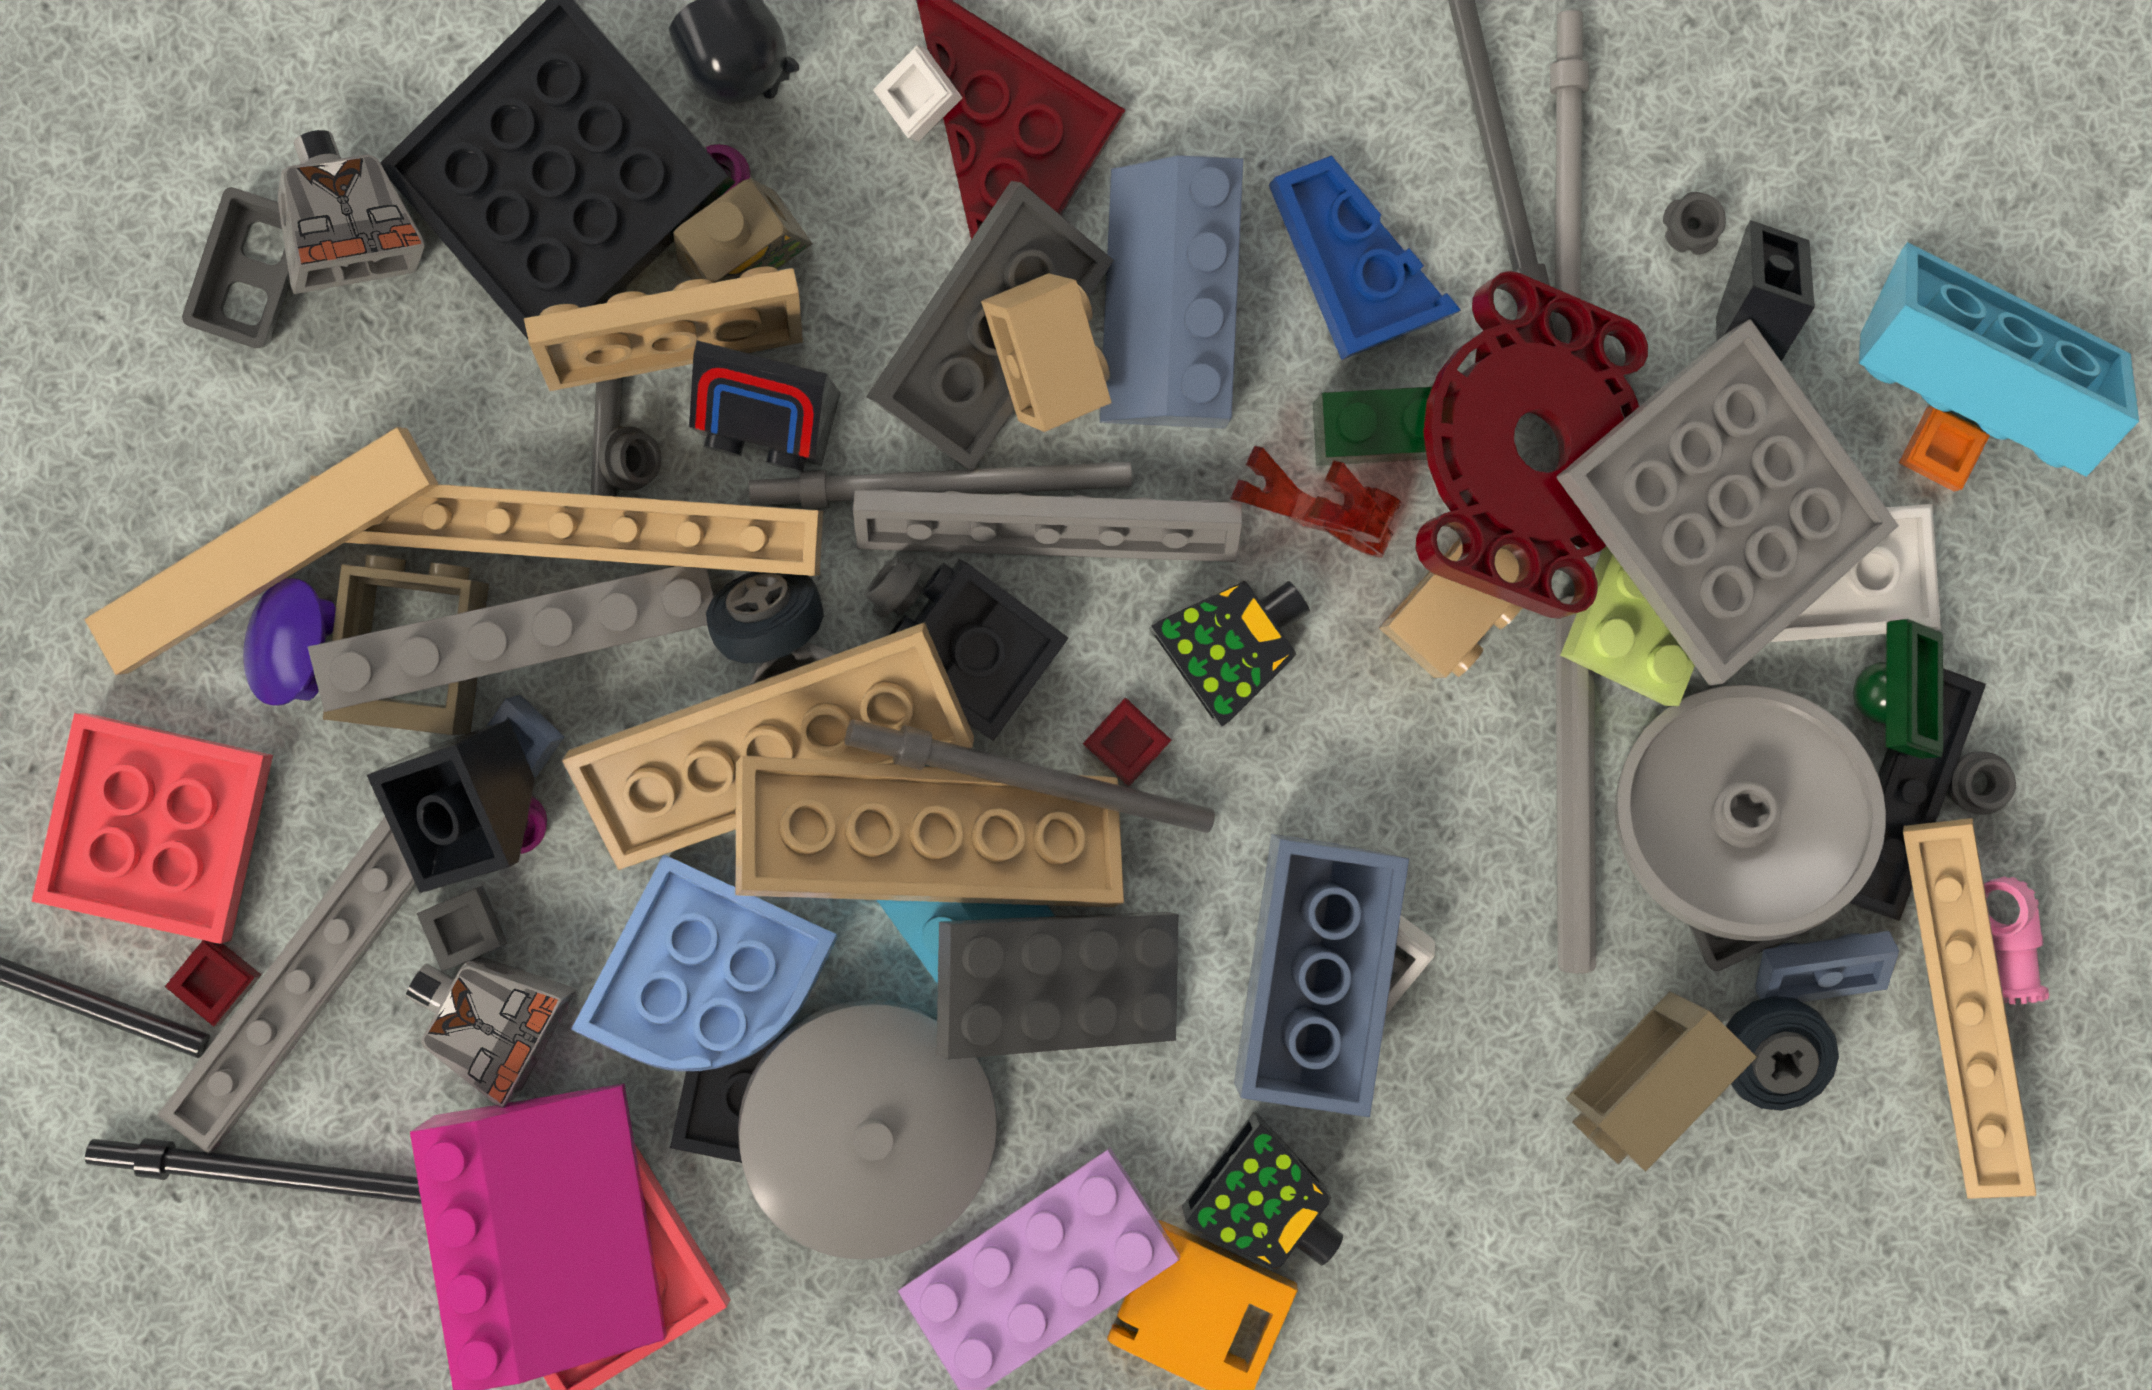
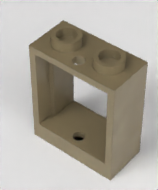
[323,555,489,735]
[1565,992,1757,1172]

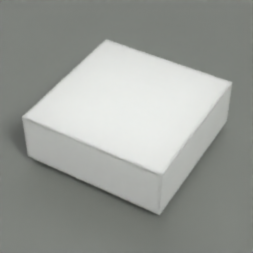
[873,45,963,142]

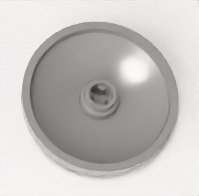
[1615,685,1886,941]
[738,999,997,1259]

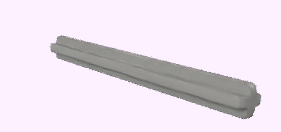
[1555,596,1596,974]

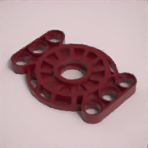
[1415,271,1648,619]

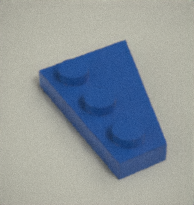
[1269,155,1461,360]

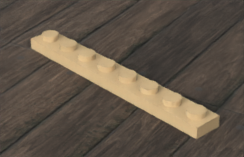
[310,476,823,576]

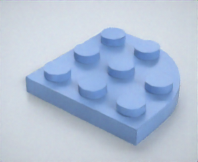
[571,854,837,1071]

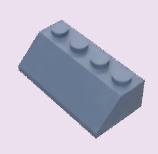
[1100,155,1243,429]
[1234,834,1409,1117]

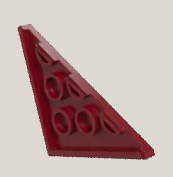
[916,0,1126,240]

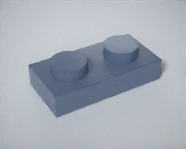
[1755,931,1899,1002]

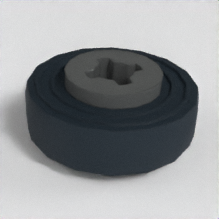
[706,572,824,664]
[1726,996,1839,1111]

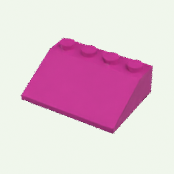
[410,1083,667,1390]

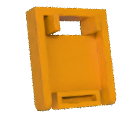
[1107,1220,1298,1390]

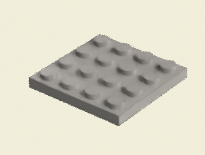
[1556,319,1899,685]

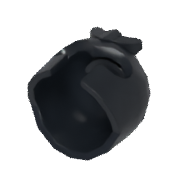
[669,0,799,104]

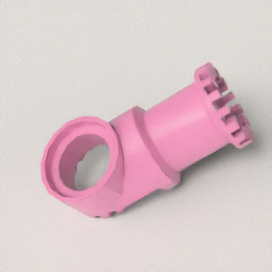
[1984,876,2049,1004]

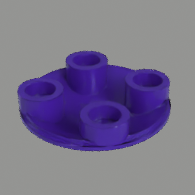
[243,578,336,706]

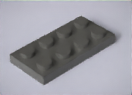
[866,181,1114,471]
[936,912,1179,1060]

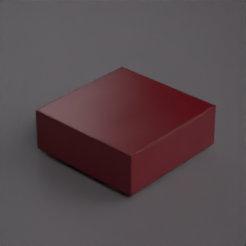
[1082,697,1172,787]
[164,940,262,1027]

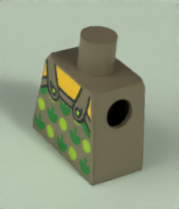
[673,178,813,283]

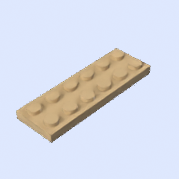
[562,622,974,870]
[735,755,1124,907]

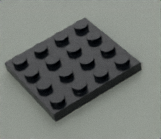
[380,0,736,339]

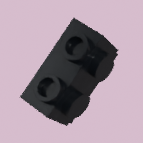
[889,559,1069,741]

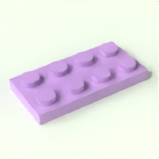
[898,1148,1181,1390]

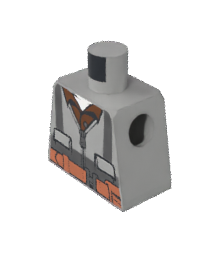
[277,130,425,294]
[406,956,576,1108]

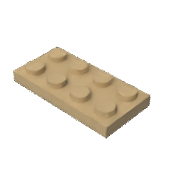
[524,267,803,391]

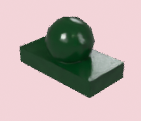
[1852,618,1943,759]

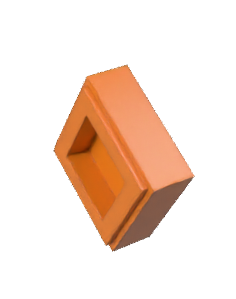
[1899,406,1990,491]

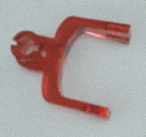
[1230,446,1402,558]

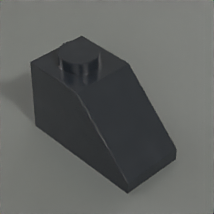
[1716,220,1815,361]

